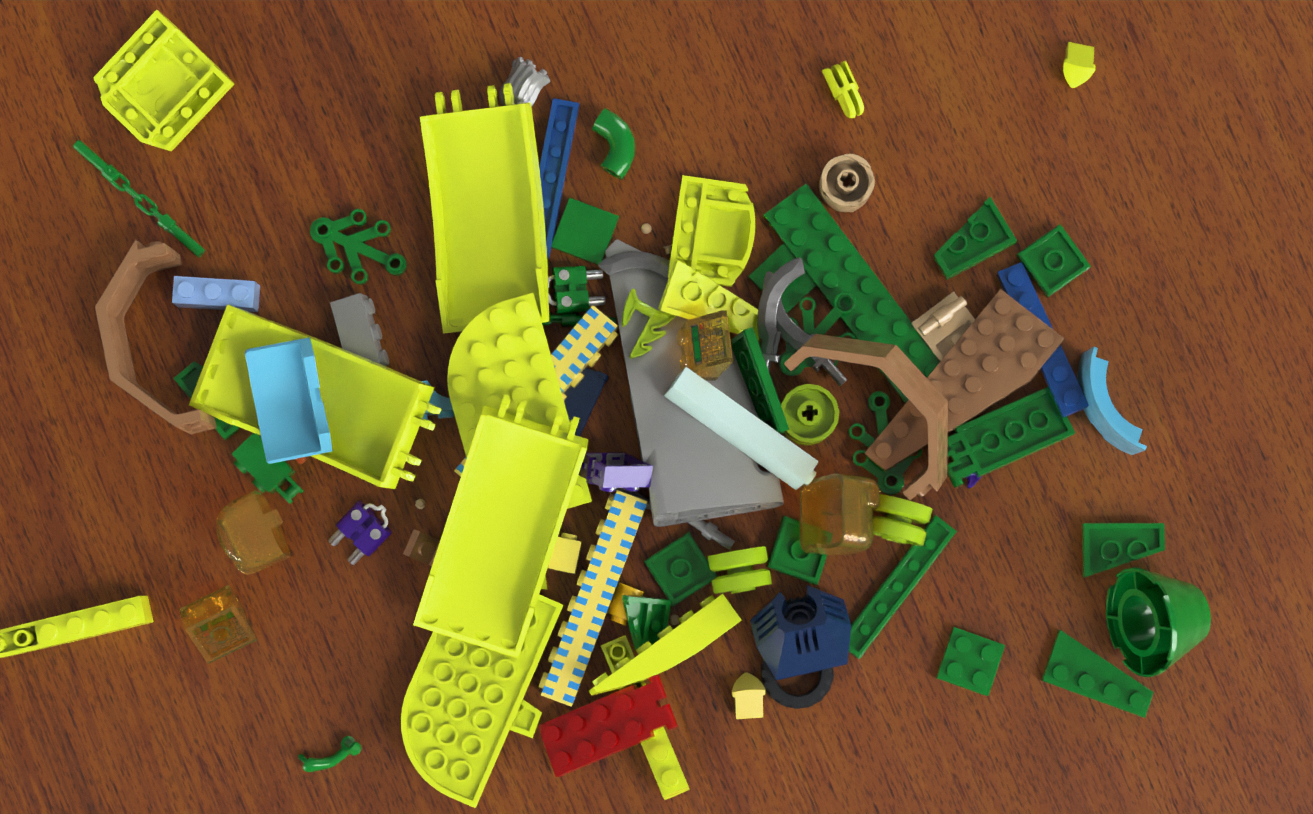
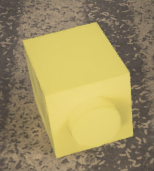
[548,533,582,574]

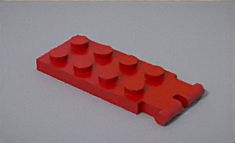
[538,675,678,777]

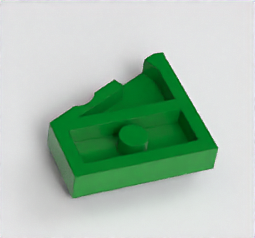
[622,595,671,650]

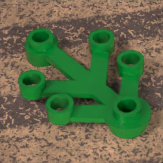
[310,209,407,285]
[779,292,856,376]
[848,391,922,495]

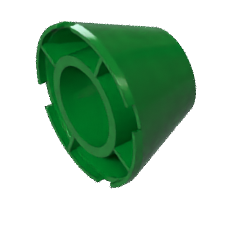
[1106,567,1211,677]

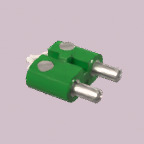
[548,265,606,313]

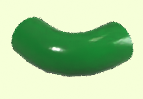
[592,108,635,180]

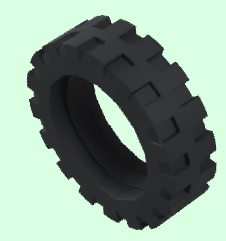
[761,659,834,709]

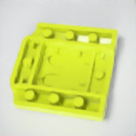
[93,10,234,152]

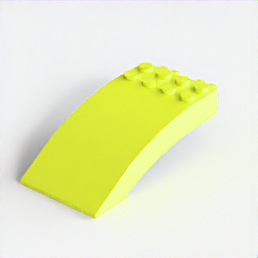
[420,83,549,334]
[189,304,441,489]
[413,394,589,658]

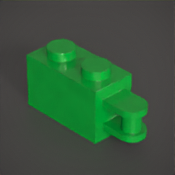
[232,433,304,504]

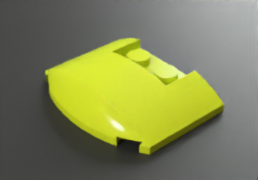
[668,175,755,287]

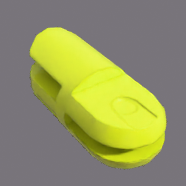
[822,61,864,118]

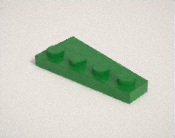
[1041,630,1154,718]

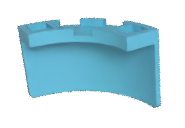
[245,337,332,464]
[1077,346,1147,455]

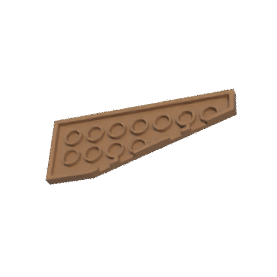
[865,289,1065,472]

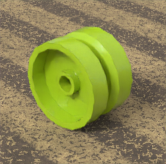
[781,384,839,446]
[865,494,933,546]
[707,546,772,594]

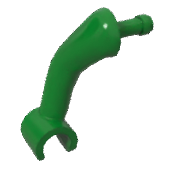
[298,736,361,772]

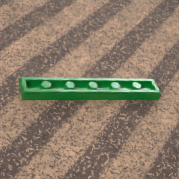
[849,515,957,659]

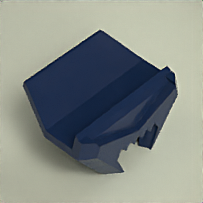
[750,586,851,680]

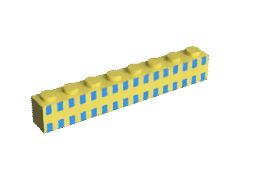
[454,305,619,476]
[539,490,648,707]

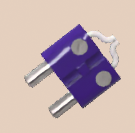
[328,500,392,565]

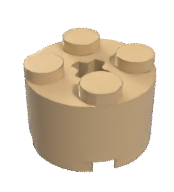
[819,154,875,212]

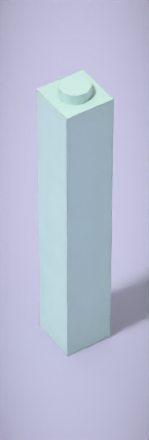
[664,367,819,490]

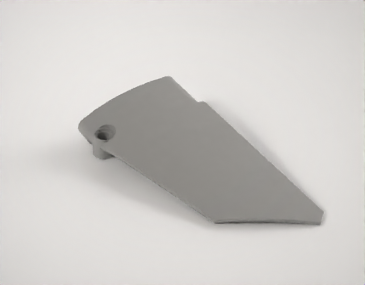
[605,239,784,527]

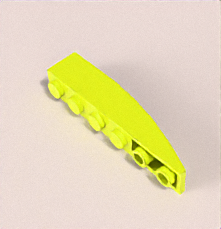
[589,594,742,695]
[0,596,154,658]
[601,635,690,800]

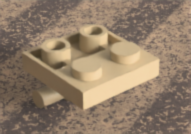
[911,292,975,362]

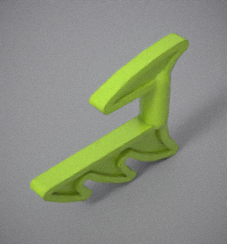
[621,288,676,359]

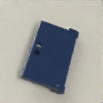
[564,367,609,437]

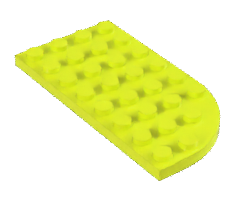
[447,293,592,509]
[401,594,564,808]

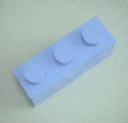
[172,276,260,312]

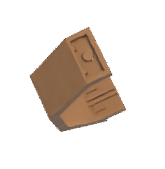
[95,240,217,434]
[784,334,948,500]

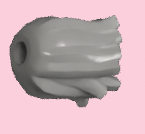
[499,57,551,107]

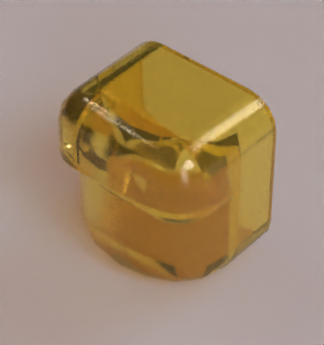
[799,473,880,555]
[216,490,292,575]

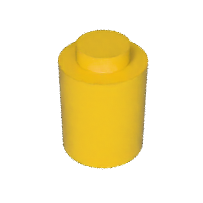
[607,583,644,625]

